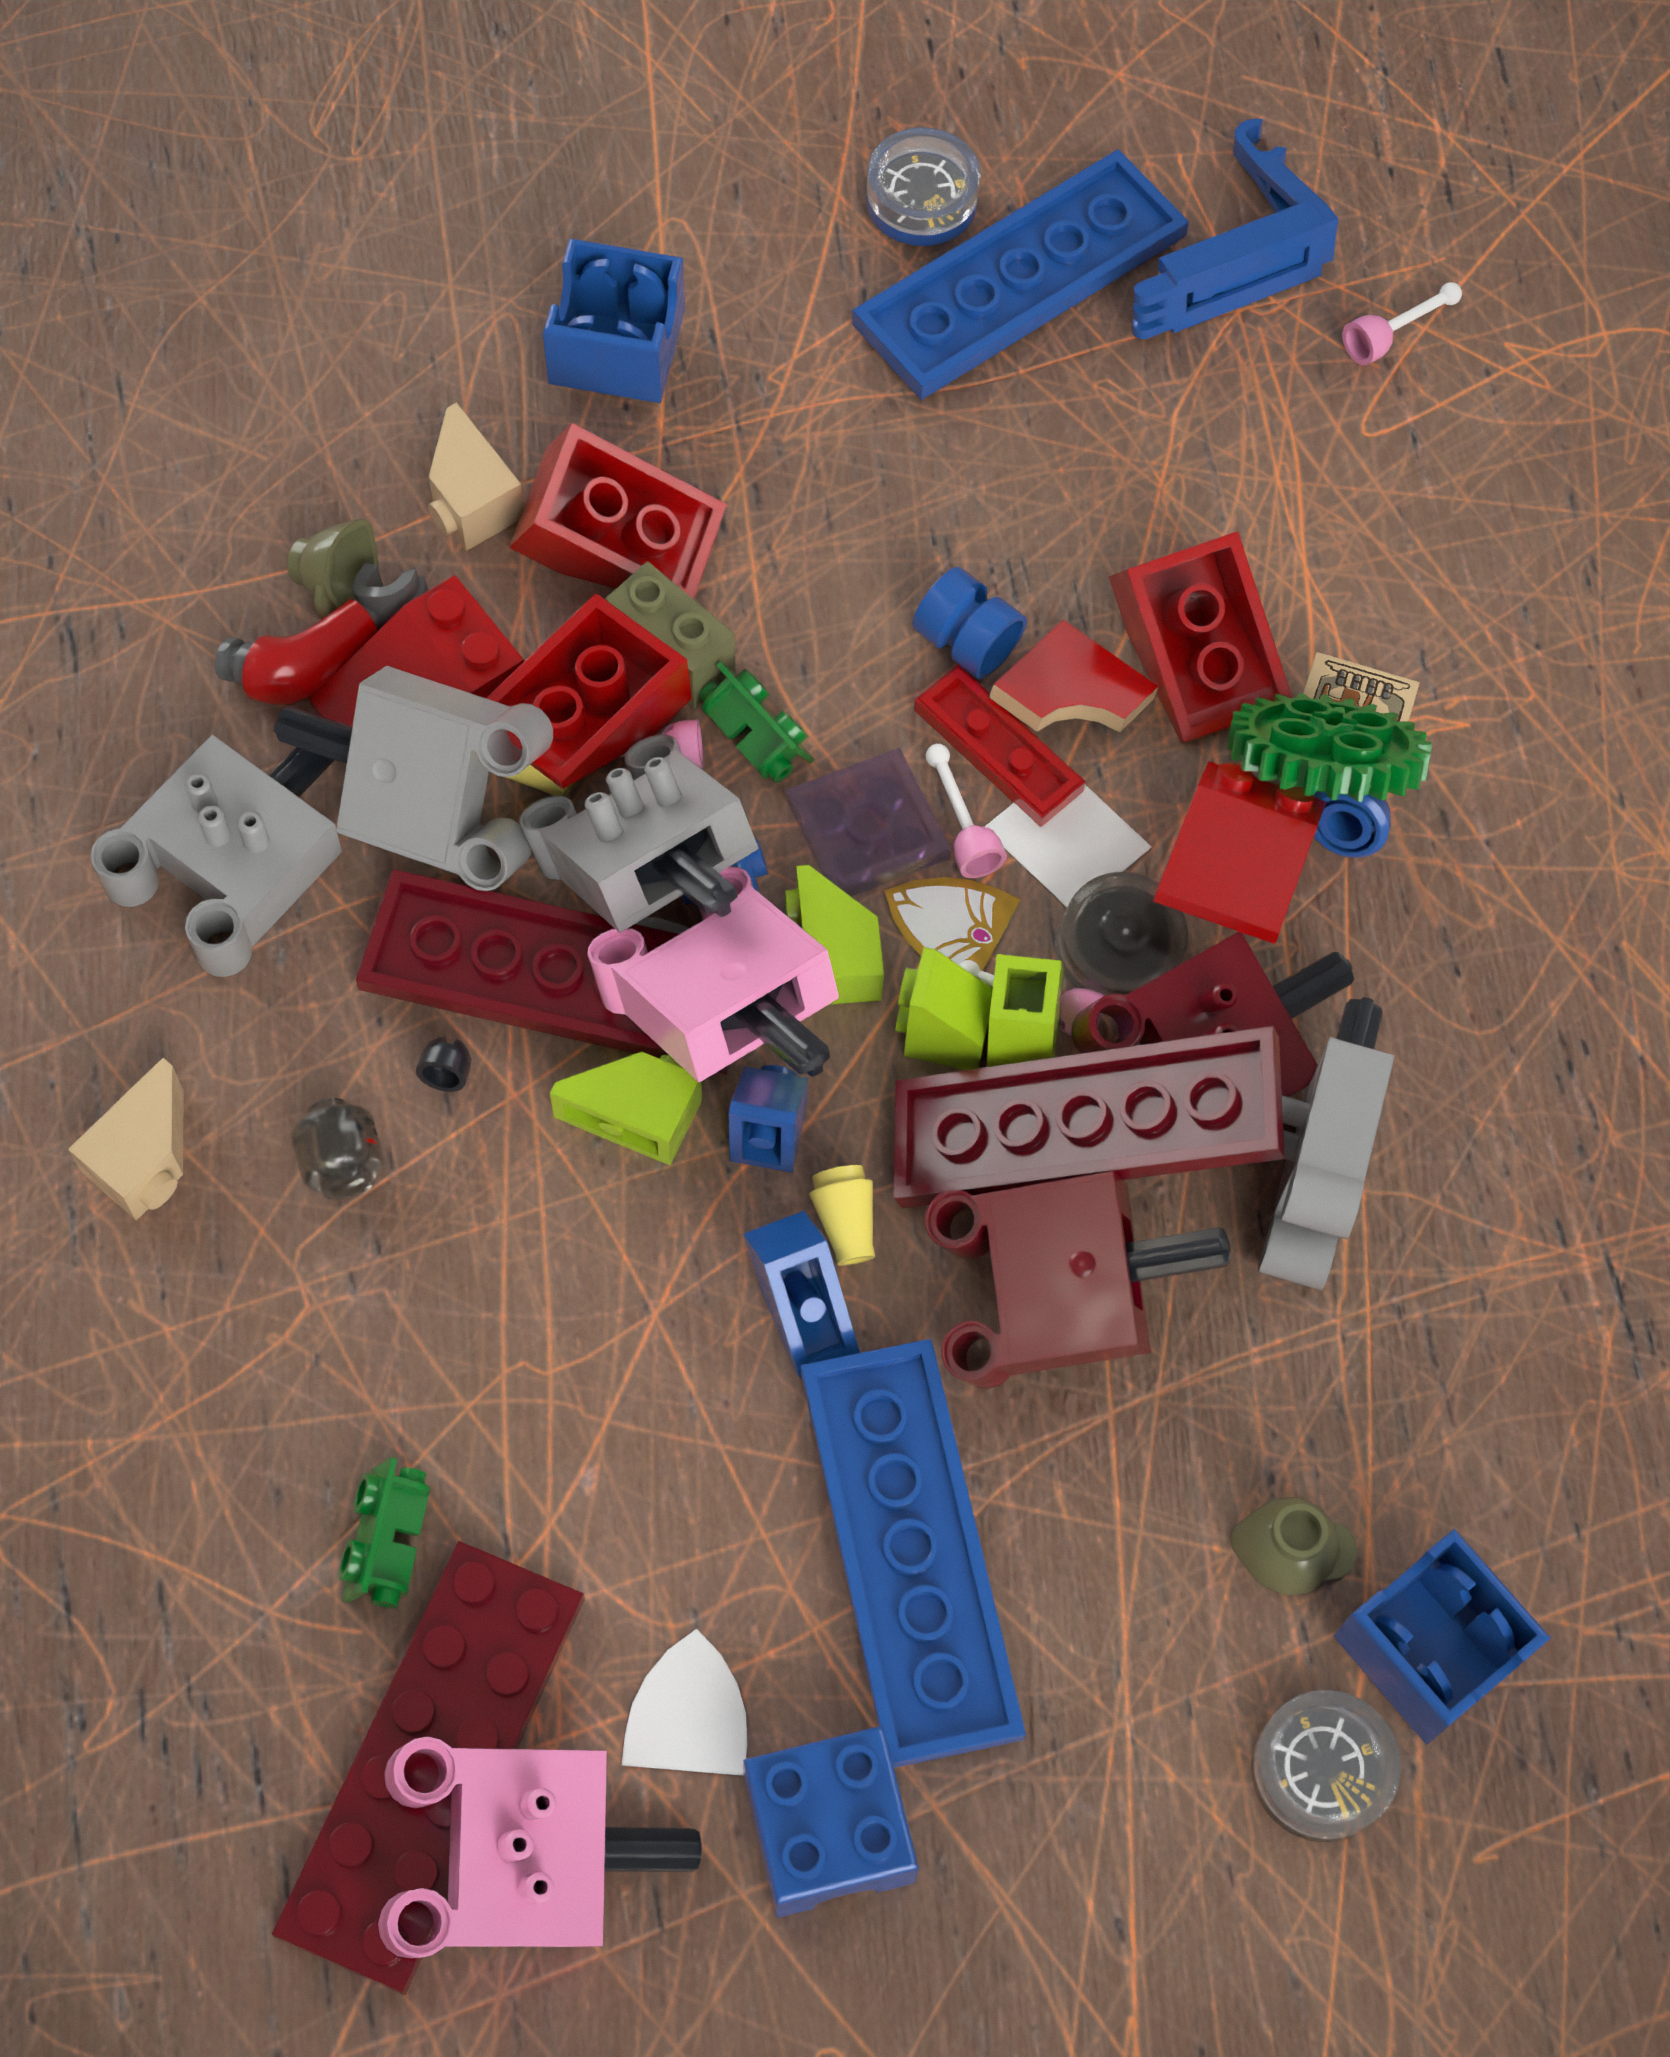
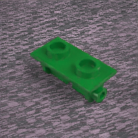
[699,661,815,783]
[338,1457,431,1609]

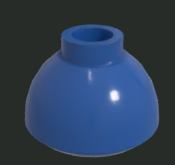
[1314,791,1391,858]

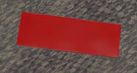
[914,664,1086,827]

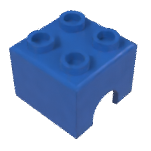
[543,238,685,403]
[1333,1528,1551,1745]
[743,1725,919,1918]

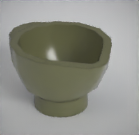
[288,519,379,620]
[1230,1497,1357,1596]

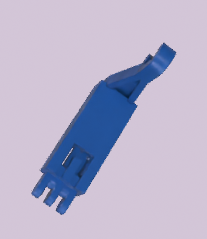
[1132,119,1338,339]

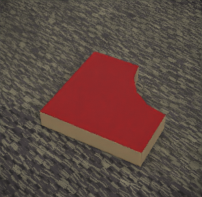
[989,620,1159,732]

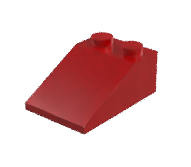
[509,422,727,599]
[1109,531,1292,743]
[309,575,524,727]
[486,593,692,789]
[1153,761,1326,944]

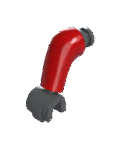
[215,562,429,705]

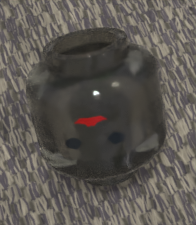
[291,1098,385,1200]

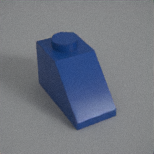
[729,1065,808,1173]
[743,1211,860,1378]

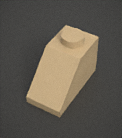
[428,402,524,551]
[68,1058,184,1221]

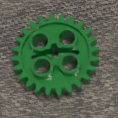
[1227,693,1432,802]

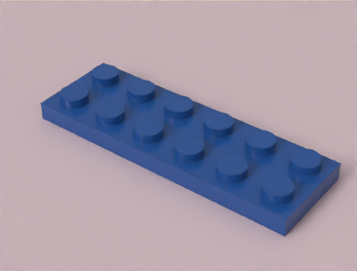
[852,149,1189,400]
[801,1339,1026,1768]

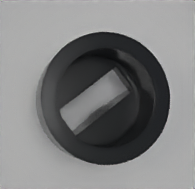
[416,1037,472,1092]

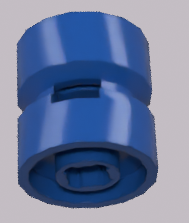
[912,567,1027,680]

